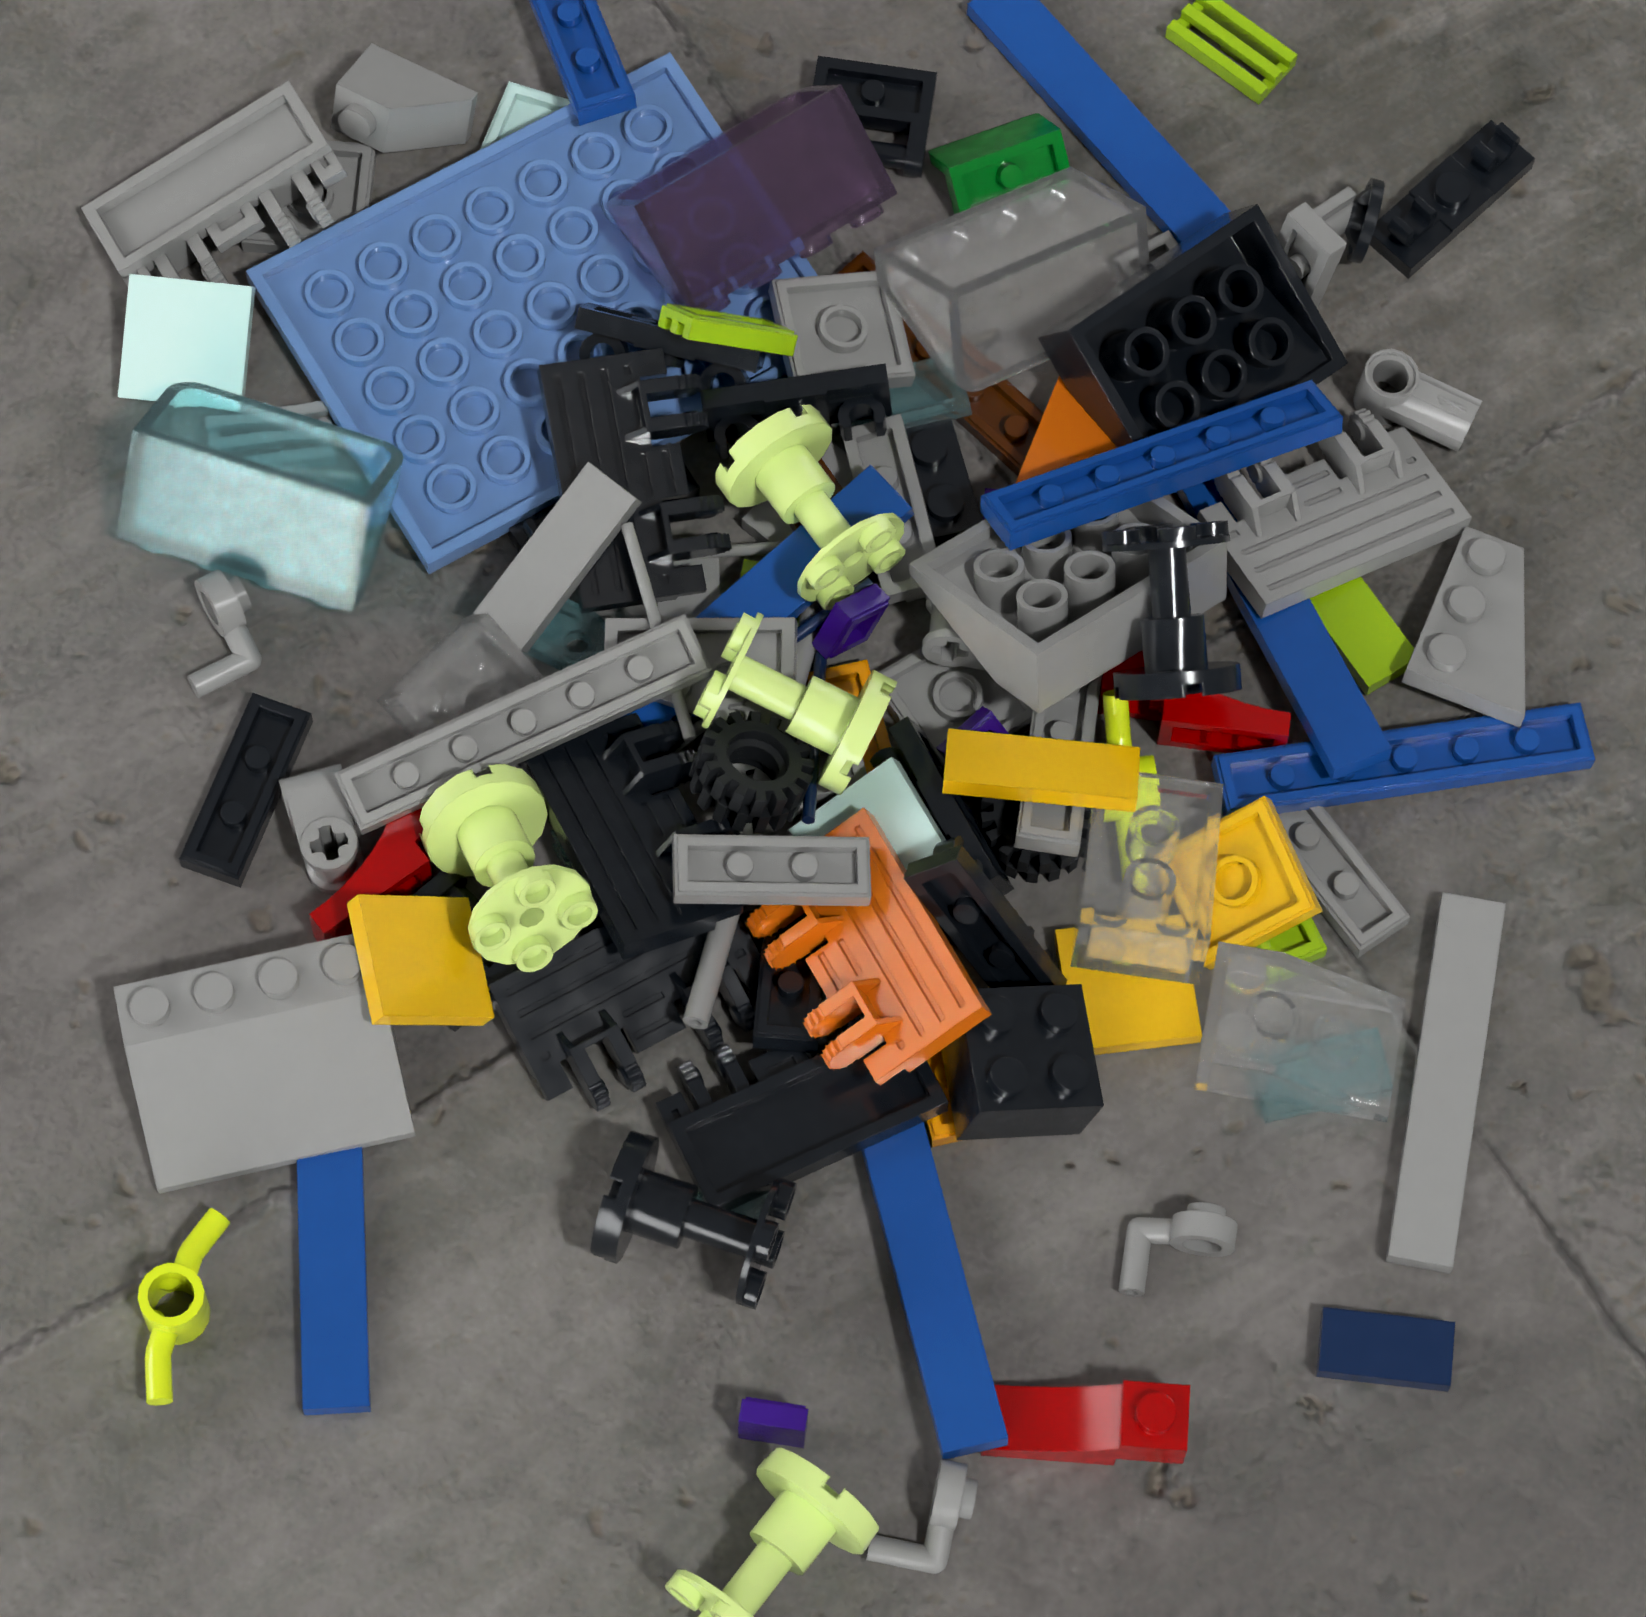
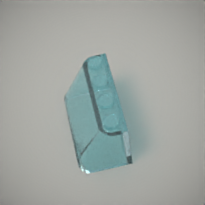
[116,382,403,612]

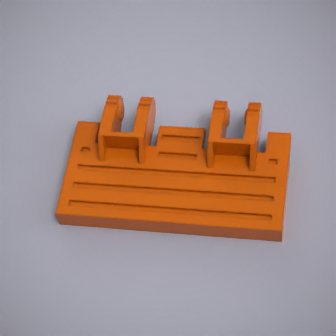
[746,808,992,1086]

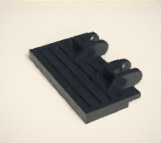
[537,348,732,614]
[518,713,744,960]
[487,916,761,1111]
[655,1015,949,1210]

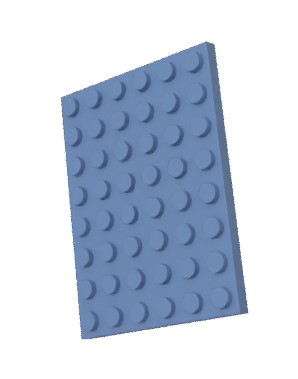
[246,52,818,574]

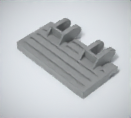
[81,81,348,287]
[1197,408,1472,619]

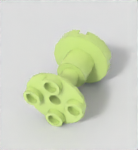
[715,404,906,610]
[692,612,897,795]
[419,764,598,972]
[665,1448,879,1617]

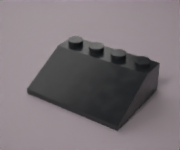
[1038,204,1348,447]

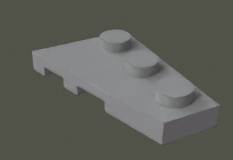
[1402,526,1525,728]
[604,617,798,733]

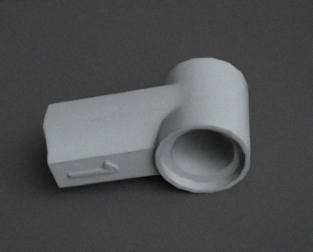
[1353,349,1482,452]

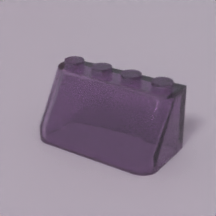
[606,84,898,311]

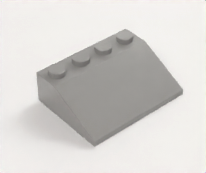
[909,453,1227,713]
[114,934,416,1194]

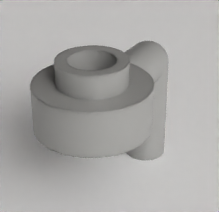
[187,569,262,698]
[1118,1202,1238,1297]
[866,1459,978,1574]

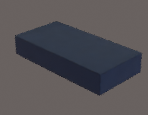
[1316,1307,1455,1392]

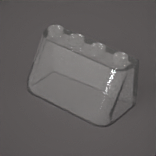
[874,166,1149,392]

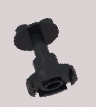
[1102,521,1242,701]
[590,1130,797,1310]

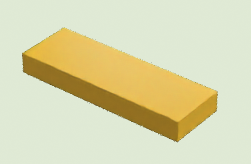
[942,728,1140,812]

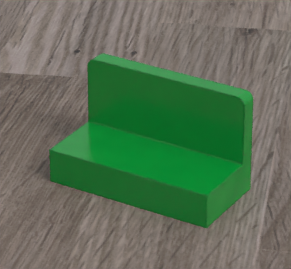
[928,113,1075,224]

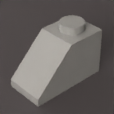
[331,43,478,153]

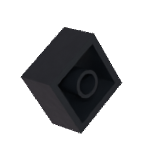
[941,984,1104,1140]

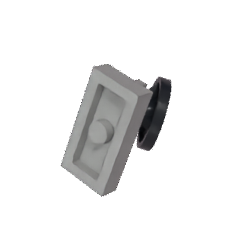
[1277,178,1385,309]

